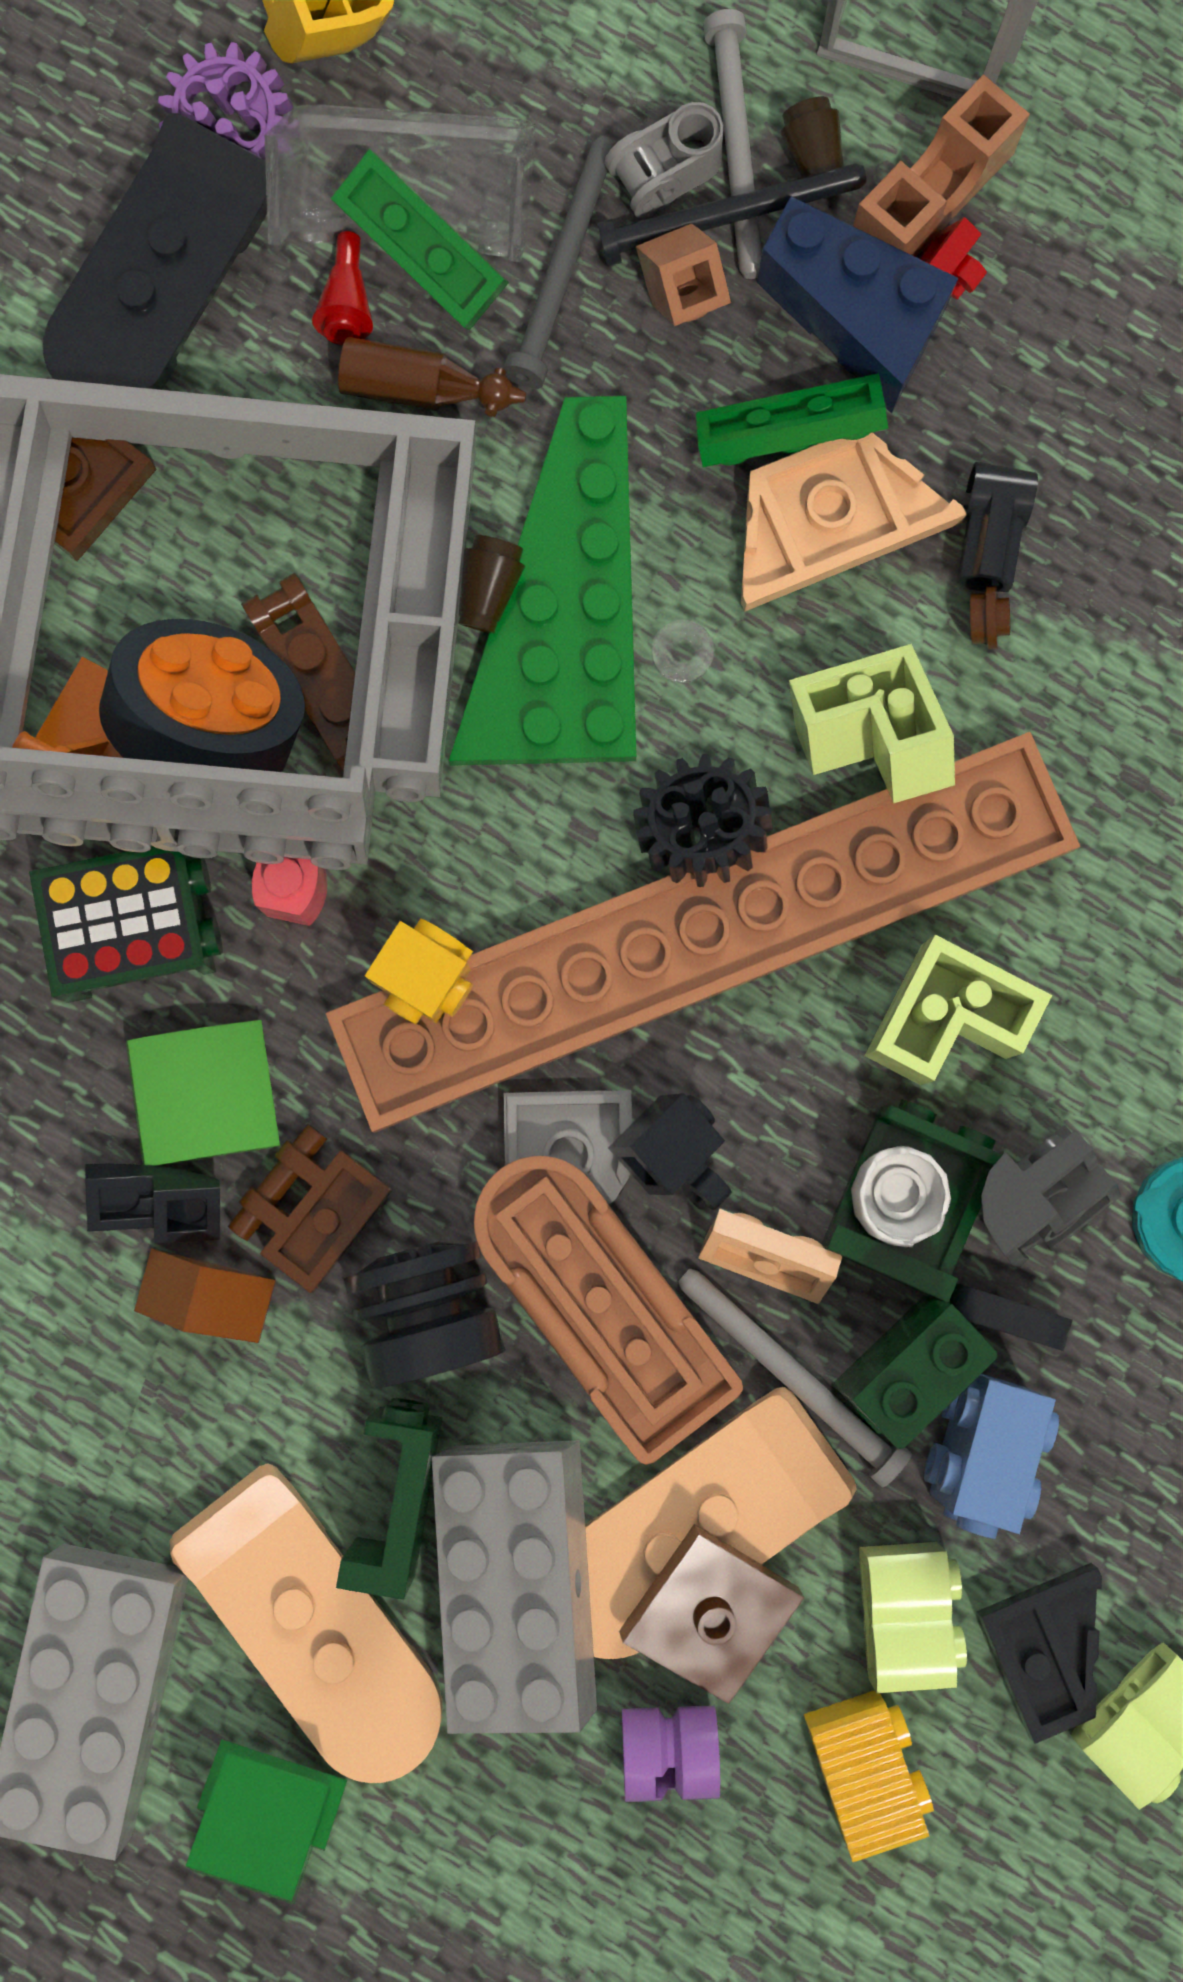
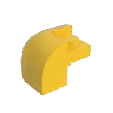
[262,0,394,63]

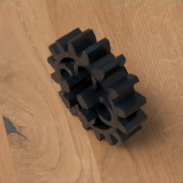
[633,754,773,887]

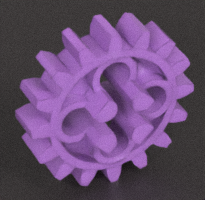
[158,42,294,160]

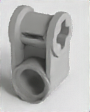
[604,102,723,219]

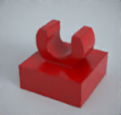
[918,217,987,300]

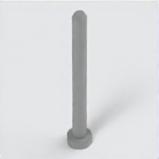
[703,9,762,279]
[678,1268,912,1488]

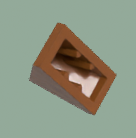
[134,1248,276,1343]

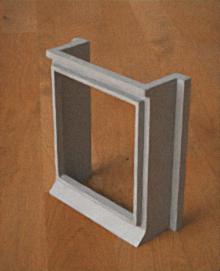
[817,0,1038,100]

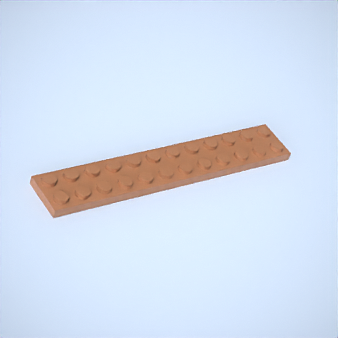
[325,732,1081,1133]

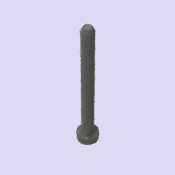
[503,136,613,389]

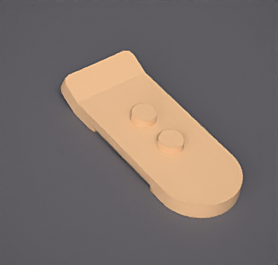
[585,1387,857,1659]
[169,1464,443,1783]

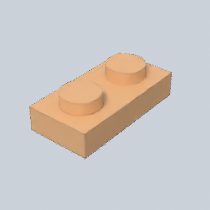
[698,1209,842,1304]

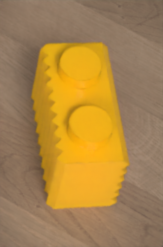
[804,1690,934,1862]

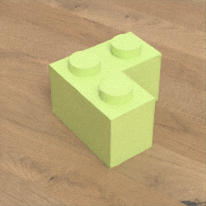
[789,644,955,804]
[865,935,1052,1085]

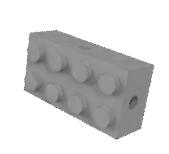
[432,1440,597,1734]
[0,1544,188,1861]

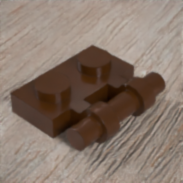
[228,1123,393,1294]

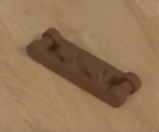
[241,573,355,773]

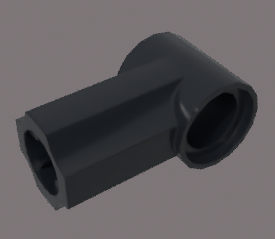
[957,462,1038,592]

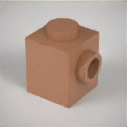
[636,223,731,326]

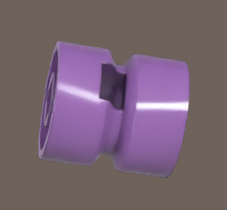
[622,1706,720,1802]

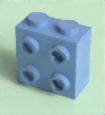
[924,1373,1059,1539]

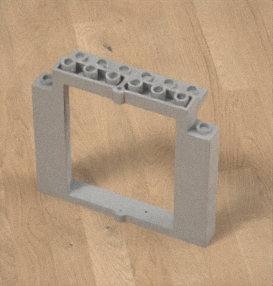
[0,374,476,870]

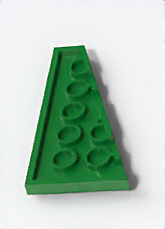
[449,396,637,766]

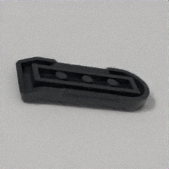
[43,113,281,390]

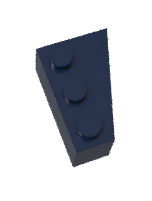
[757,196,958,414]

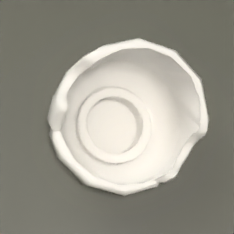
[851,1146,951,1247]

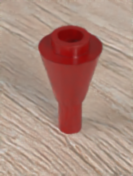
[312,231,373,345]

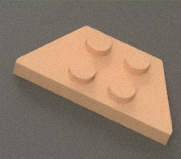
[741,432,966,612]

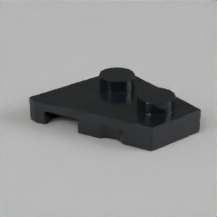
[976,1563,1102,1744]

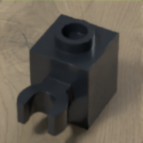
[608,1093,732,1210]

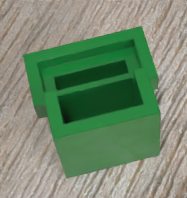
[186,1739,347,1904]

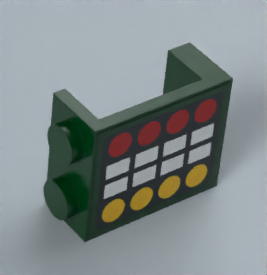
[29,846,223,1003]

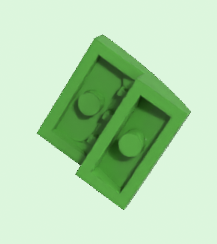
[126,1020,280,1166]

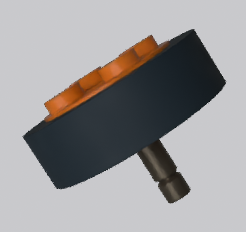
[99,619,305,772]

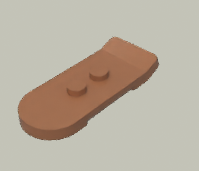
[474,1156,743,1465]

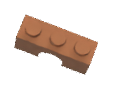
[853,74,1030,257]

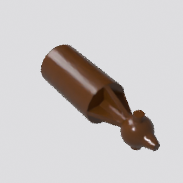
[338,337,527,417]

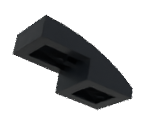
[85,1163,220,1244]

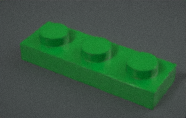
[330,149,509,330]
[696,373,889,467]

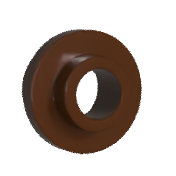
[970,586,1011,649]

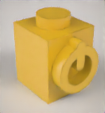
[365,918,473,1025]

